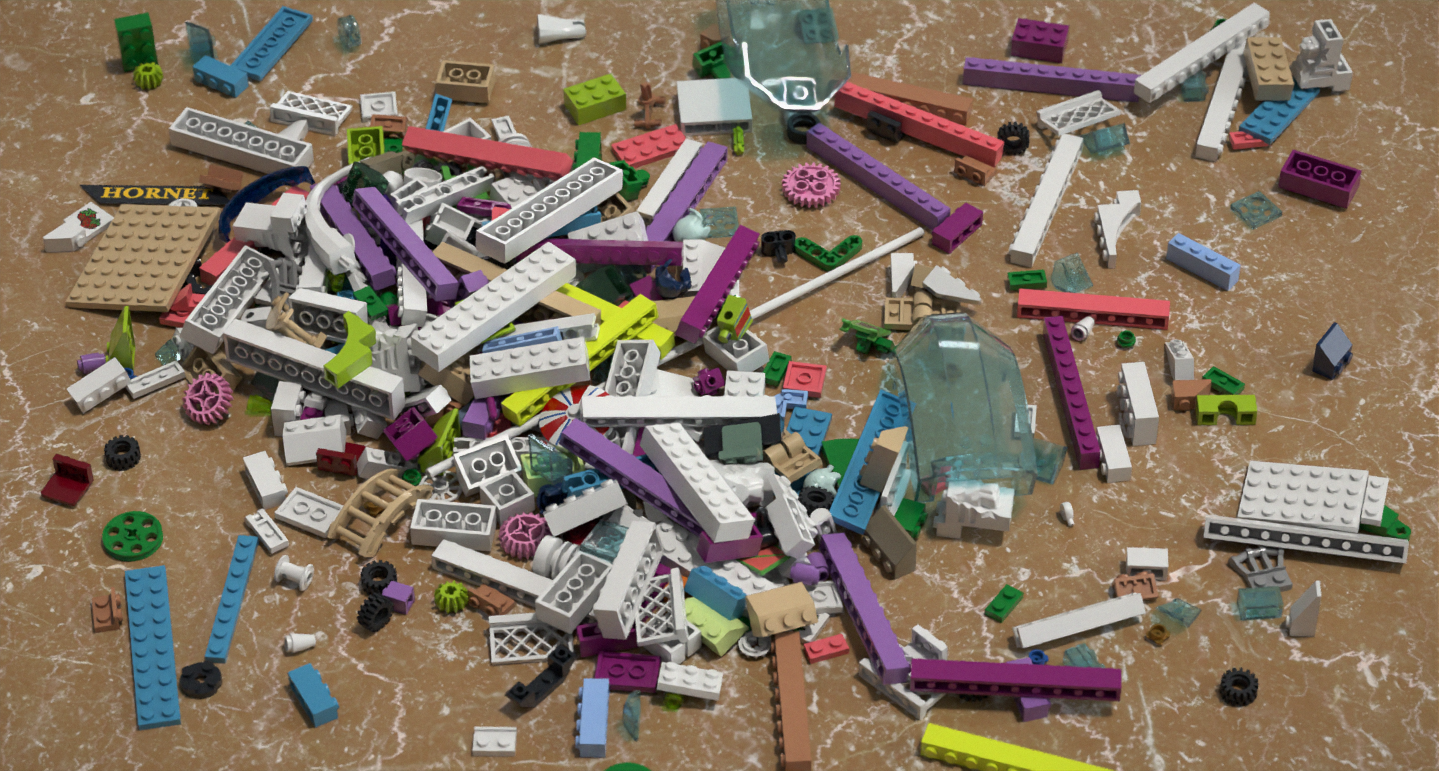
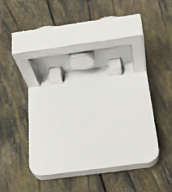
[904,624,948,678]

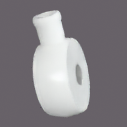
[1060,502,1075,526]

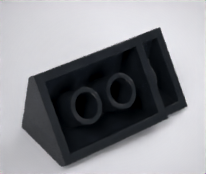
[703,413,785,458]

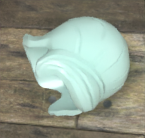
[673,208,711,242]
[803,464,841,499]

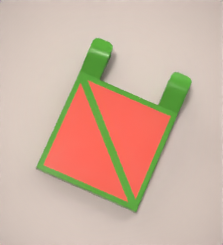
[735,545,791,576]

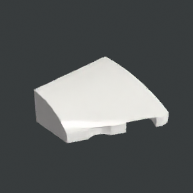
[278,120,309,141]

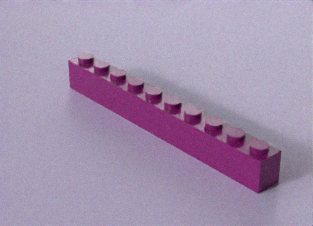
[675,225,760,344]
[515,239,684,266]
[1043,316,1101,470]
[910,658,1122,702]

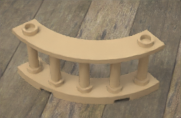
[266,292,327,348]
[327,468,434,557]

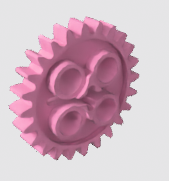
[782,162,841,208]

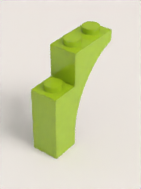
[323,311,376,388]

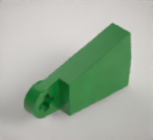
[821,439,859,489]
[1359,493,1411,541]

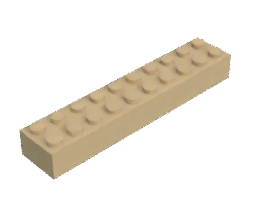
[433,242,601,326]

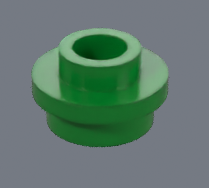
[1117,330,1136,348]
[402,469,422,486]

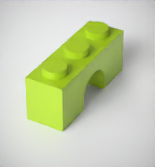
[1195,395,1258,425]

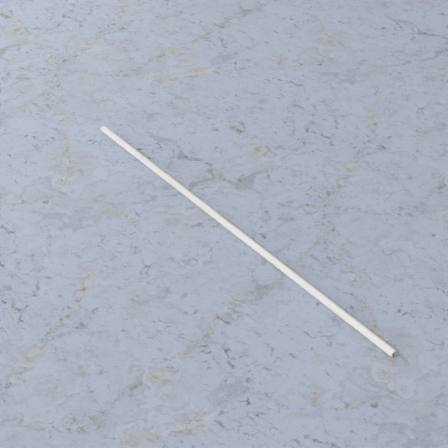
[426,227,924,478]

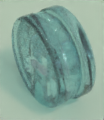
[337,15,361,49]

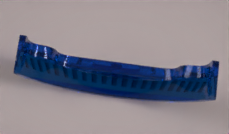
[218,166,315,243]

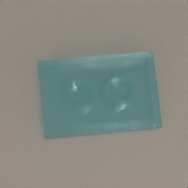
[579,519,629,562]

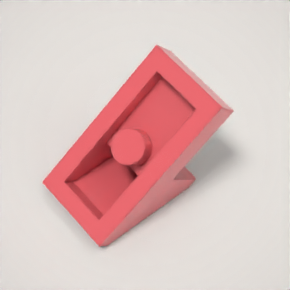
[170,284,205,312]

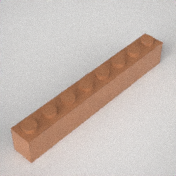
[831,69,973,125]
[771,631,811,771]

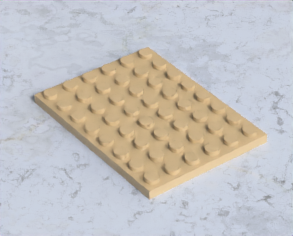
[66,204,222,312]

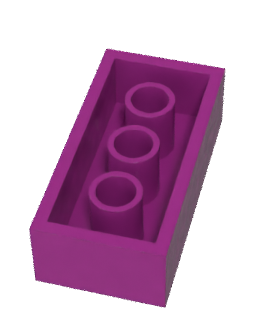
[1278,149,1362,208]

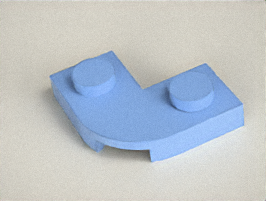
[775,389,808,422]

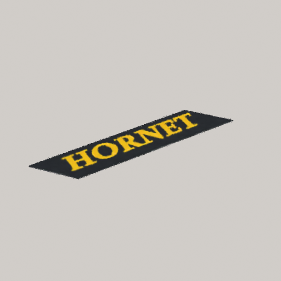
[80,185,234,205]

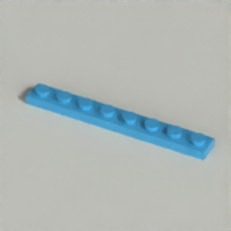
[205,535,259,664]

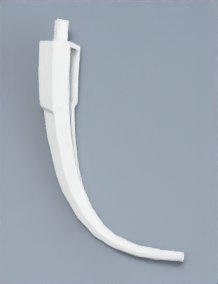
[304,157,371,275]

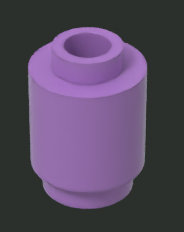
[77,352,106,374]
[807,552,829,582]
[790,563,821,586]

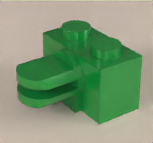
[692,40,732,79]
[609,160,650,201]

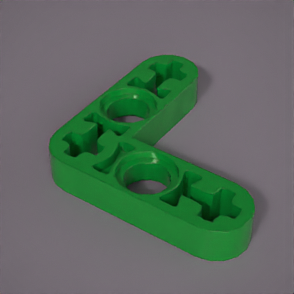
[795,235,863,272]

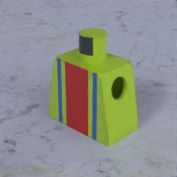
[717,295,753,343]

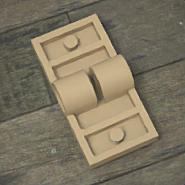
[884,291,961,332]
[763,428,823,483]

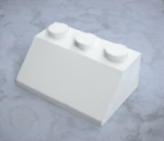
[283,415,347,466]
[453,435,523,497]

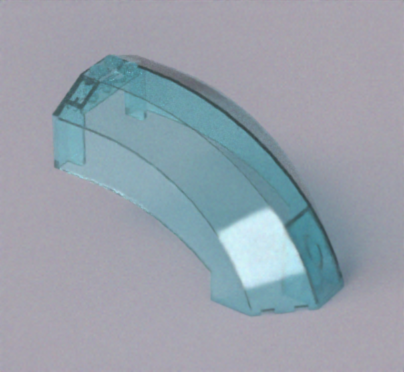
[716,0,851,113]
[888,312,1038,502]

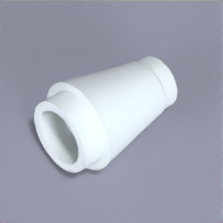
[1071,316,1095,341]
[284,633,316,654]

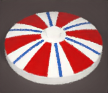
[539,385,614,453]

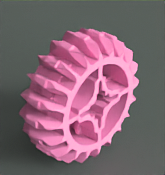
[182,373,234,425]
[499,511,553,560]

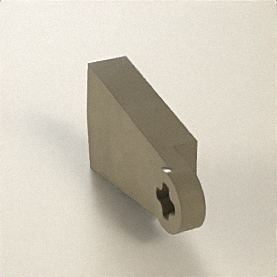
[359,151,415,189]

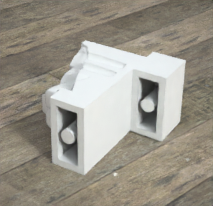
[1289,19,1353,91]
[232,193,308,260]
[370,324,428,392]
[710,460,774,508]
[933,467,1014,539]

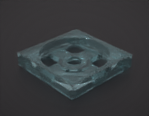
[1230,191,1282,229]
[700,207,739,238]

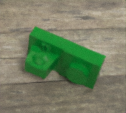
[855,330,896,354]

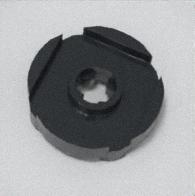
[180,660,222,699]

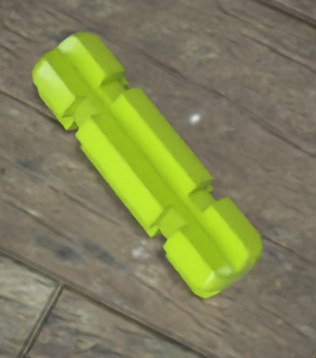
[733,126,744,156]

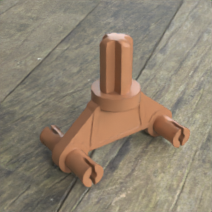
[634,81,666,129]

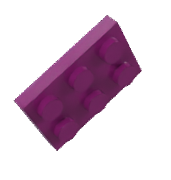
[594,651,661,693]

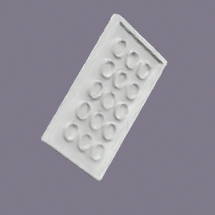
[1237,461,1369,533]

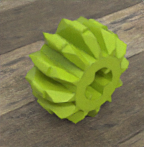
[133,62,163,90]
[434,580,468,614]

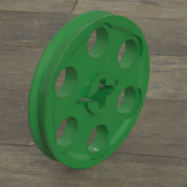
[102,511,163,562]

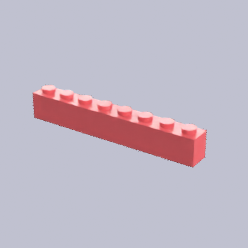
[199,185,309,286]
[1017,289,1170,330]

